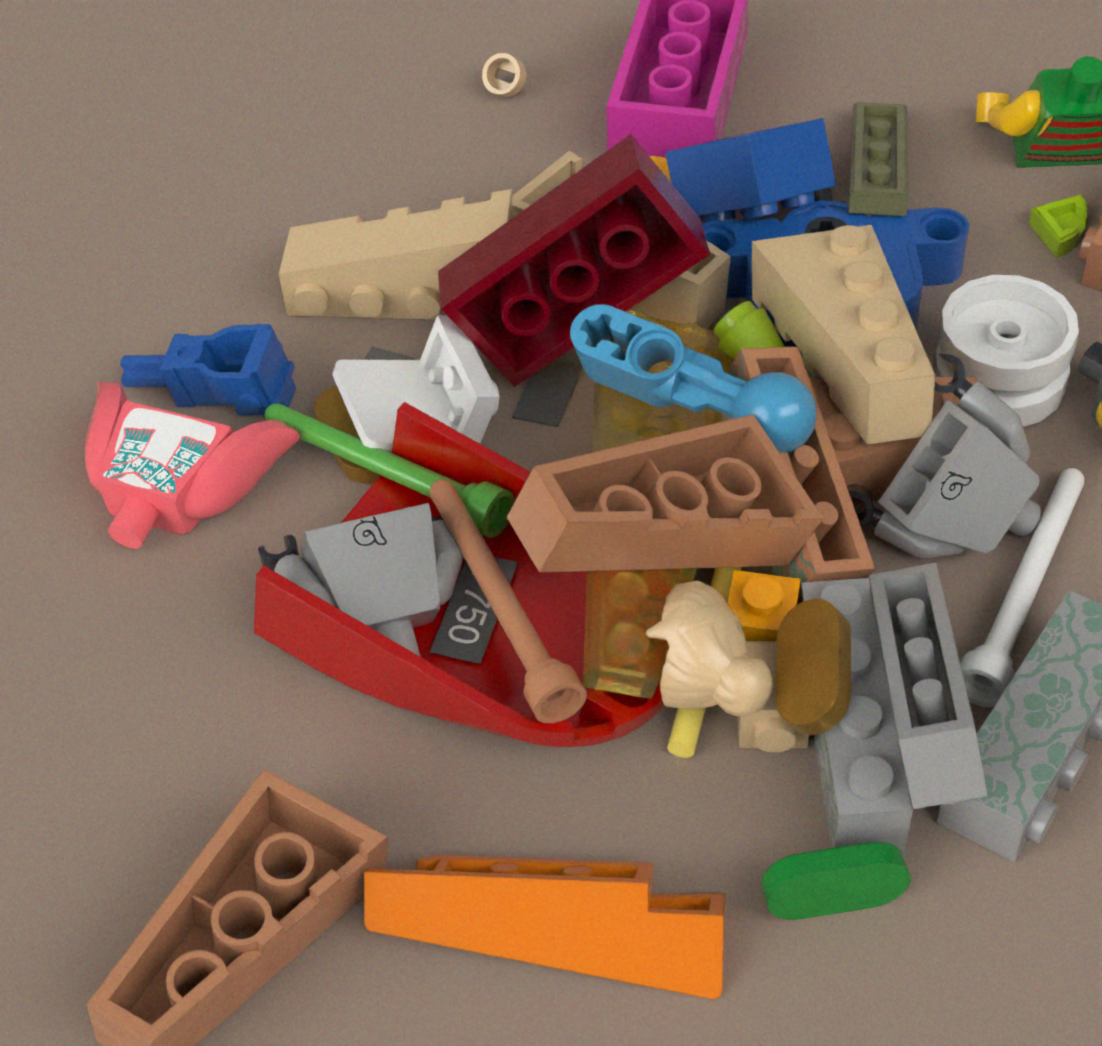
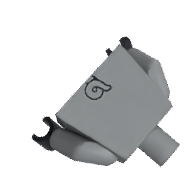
[847,353,1041,559]
[258,503,464,657]

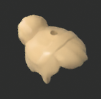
[646,581,774,716]

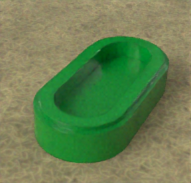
[761,842,911,920]

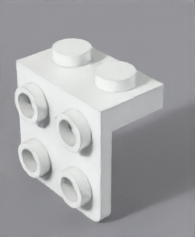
[332,315,500,452]

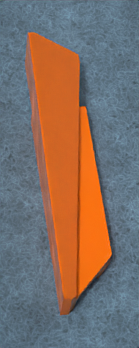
[364,855,726,999]

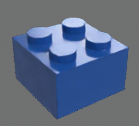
[665,118,836,223]

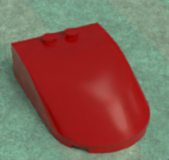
[254,402,680,747]

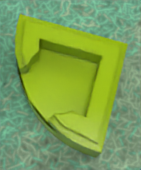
[1029,194,1088,258]

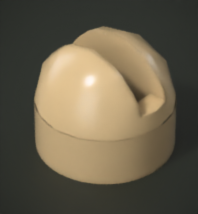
[482,53,527,97]

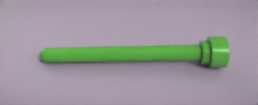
[264,403,514,538]

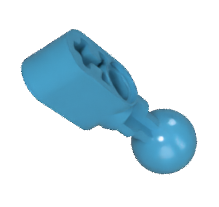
[570,305,817,453]

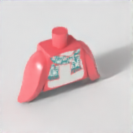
[85,382,300,549]

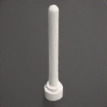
[960,468,1085,707]

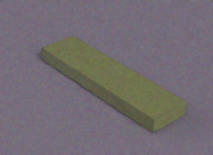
[849,102,908,216]

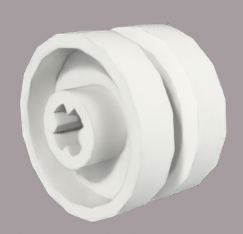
[933,275,1079,427]

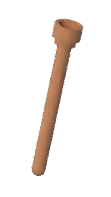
[430,479,587,724]

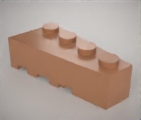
[507,414,824,572]
[86,769,388,1046]

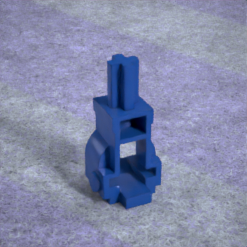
[120,324,296,415]

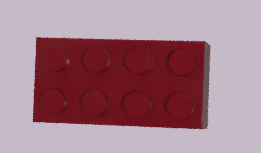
[438,134,710,387]

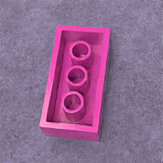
[606,0,749,158]

